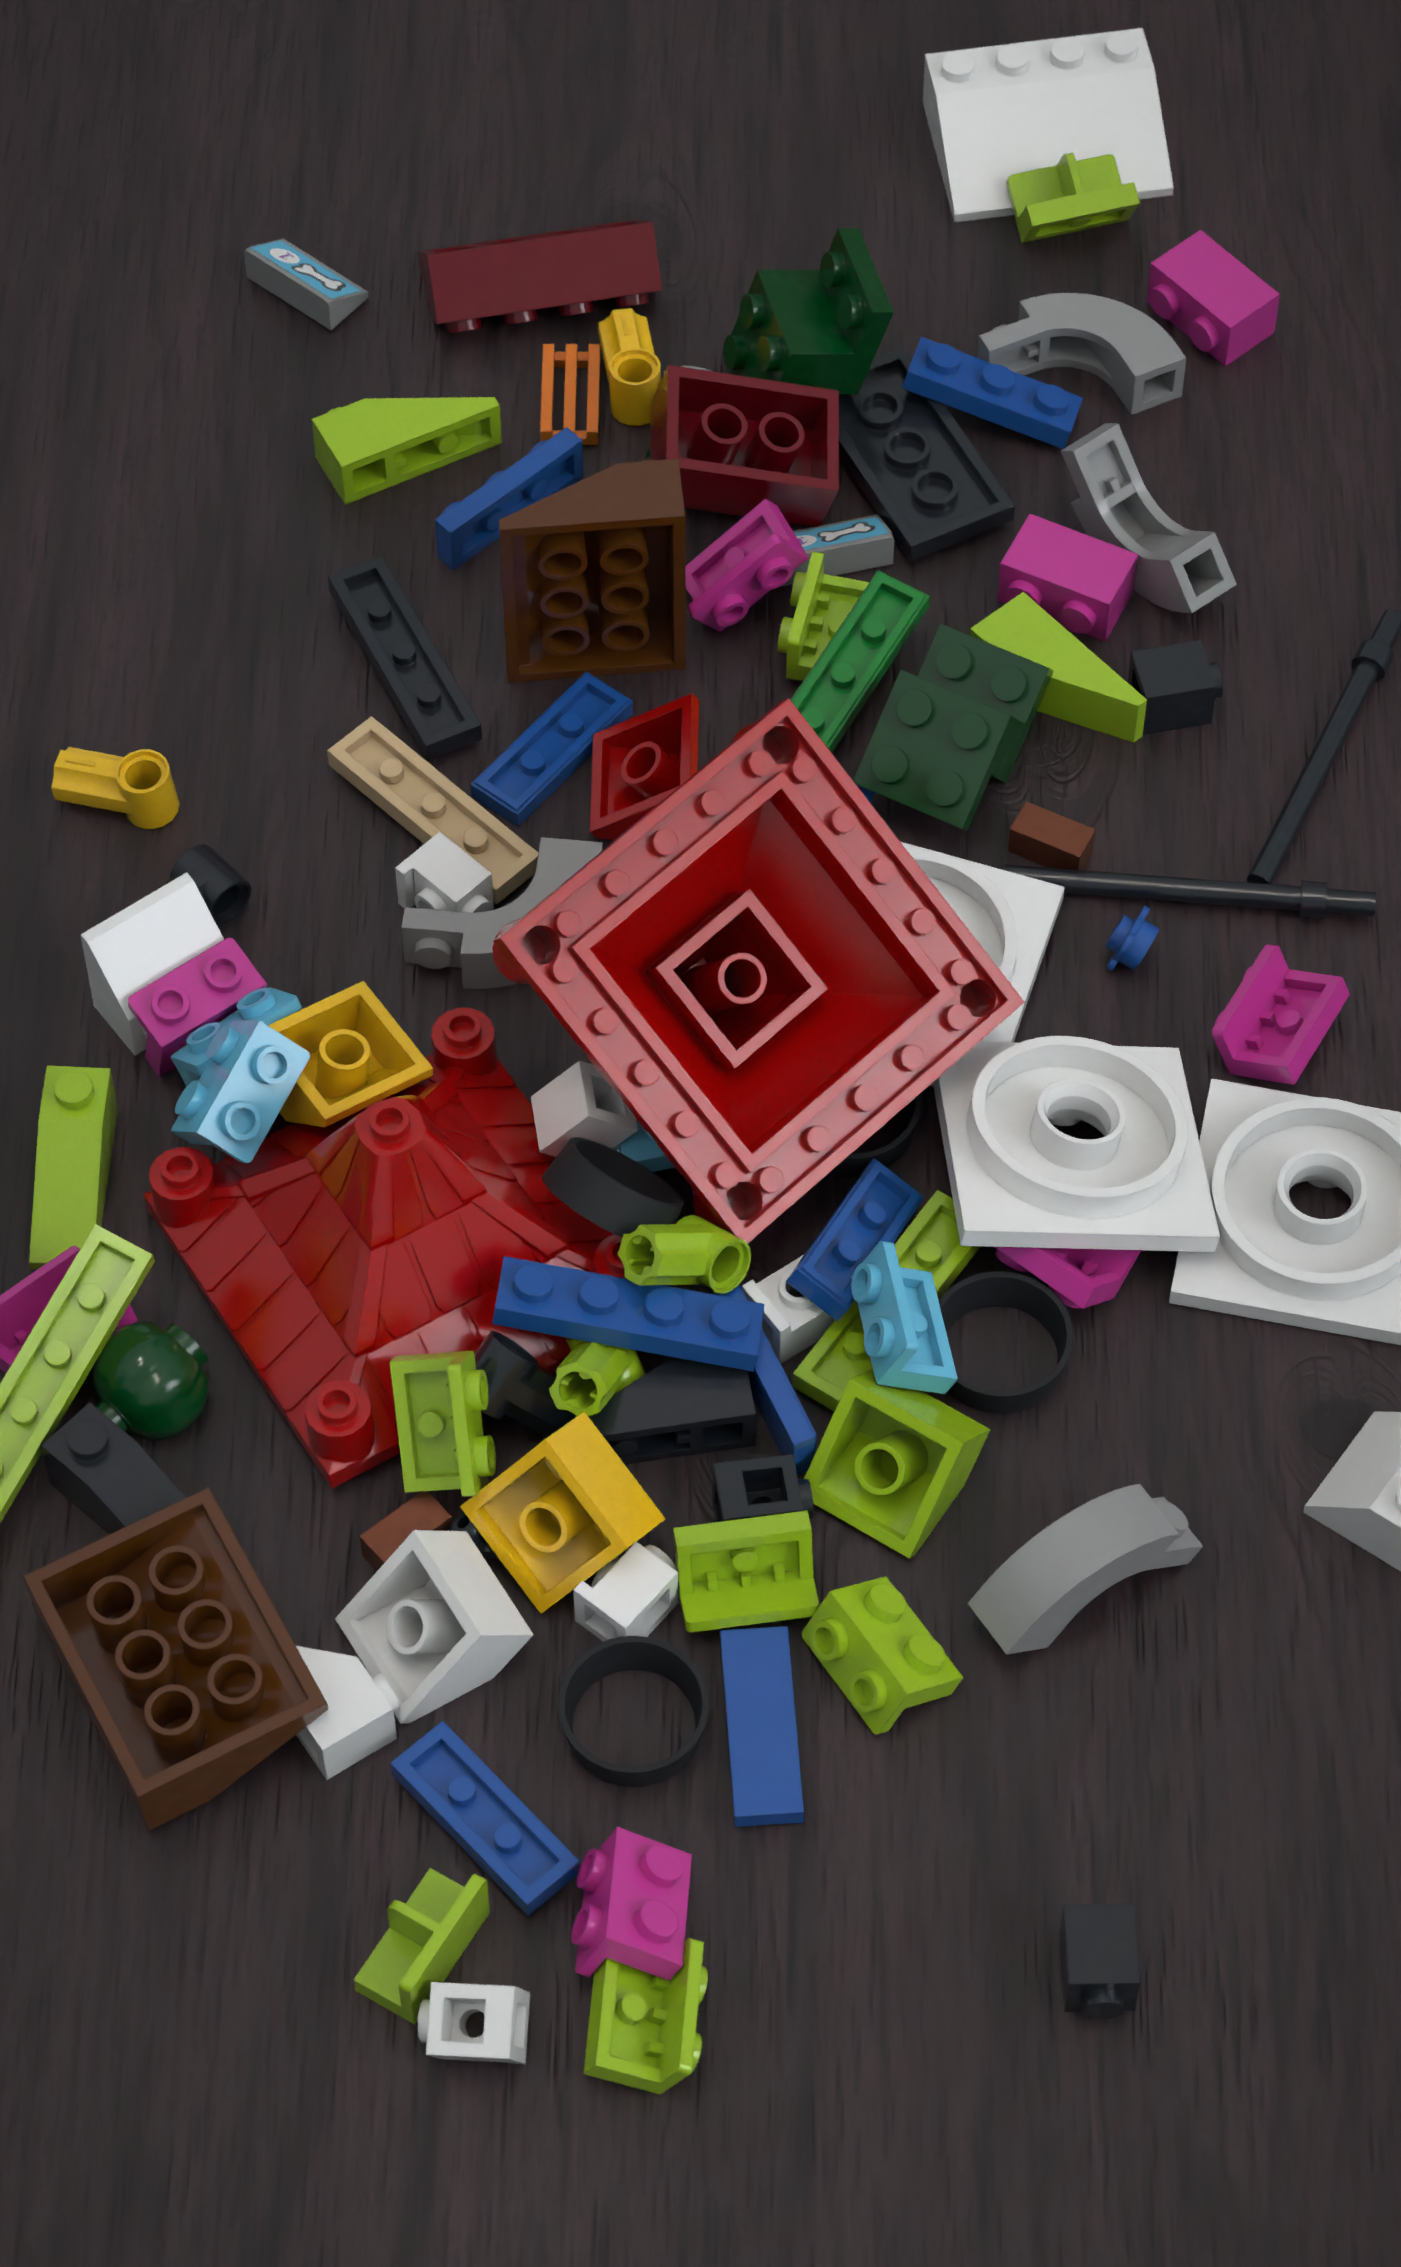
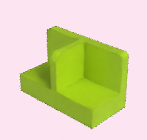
[1006,152,1140,243]
[354,1868,490,2025]

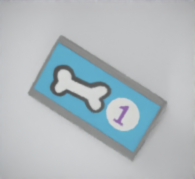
[244,239,369,330]
[780,514,894,587]

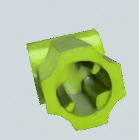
[618,1215,751,1294]
[549,1338,646,1416]

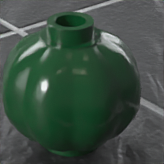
[90,1322,209,1440]

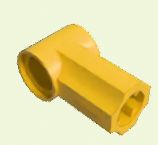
[598,308,661,426]
[51,747,179,829]

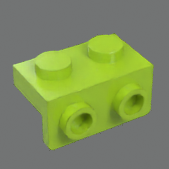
[777,552,869,681]
[390,1351,496,1497]
[673,1511,819,1632]
[802,1576,964,1735]
[583,1938,708,2095]

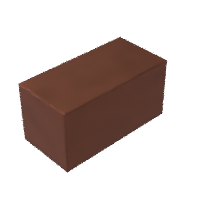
[1008,801,1096,870]
[360,1491,452,1572]

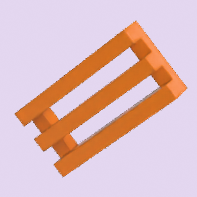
[540,344,600,445]

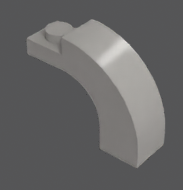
[977,293,1186,415]
[1061,423,1237,613]
[401,837,603,989]
[968,1484,1203,1655]

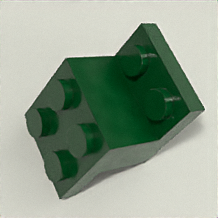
[723,228,894,395]
[853,623,1054,831]

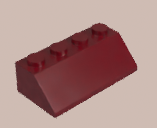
[418,219,662,333]

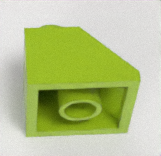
[804,1369,991,1559]

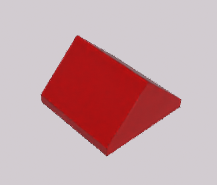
[590,693,699,840]

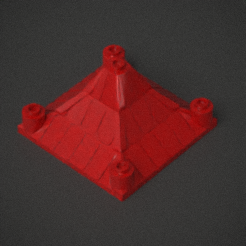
[492,698,1025,1244]
[143,1008,665,1489]

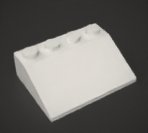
[923,28,1174,222]

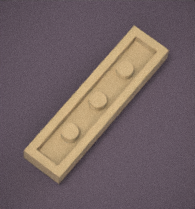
[327,716,539,904]

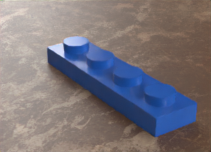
[492,1256,764,1372]

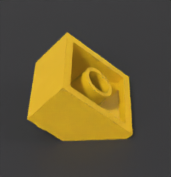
[268,981,434,1127]
[460,1412,666,1614]

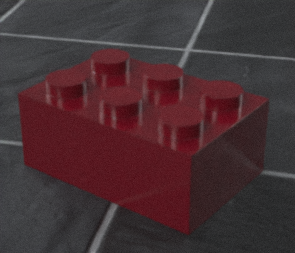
[650,365,839,527]

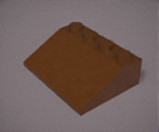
[499,459,686,683]
[23,1487,329,1831]

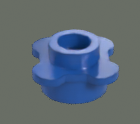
[1105,905,1160,971]

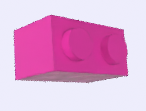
[1147,230,1280,366]
[997,514,1138,642]

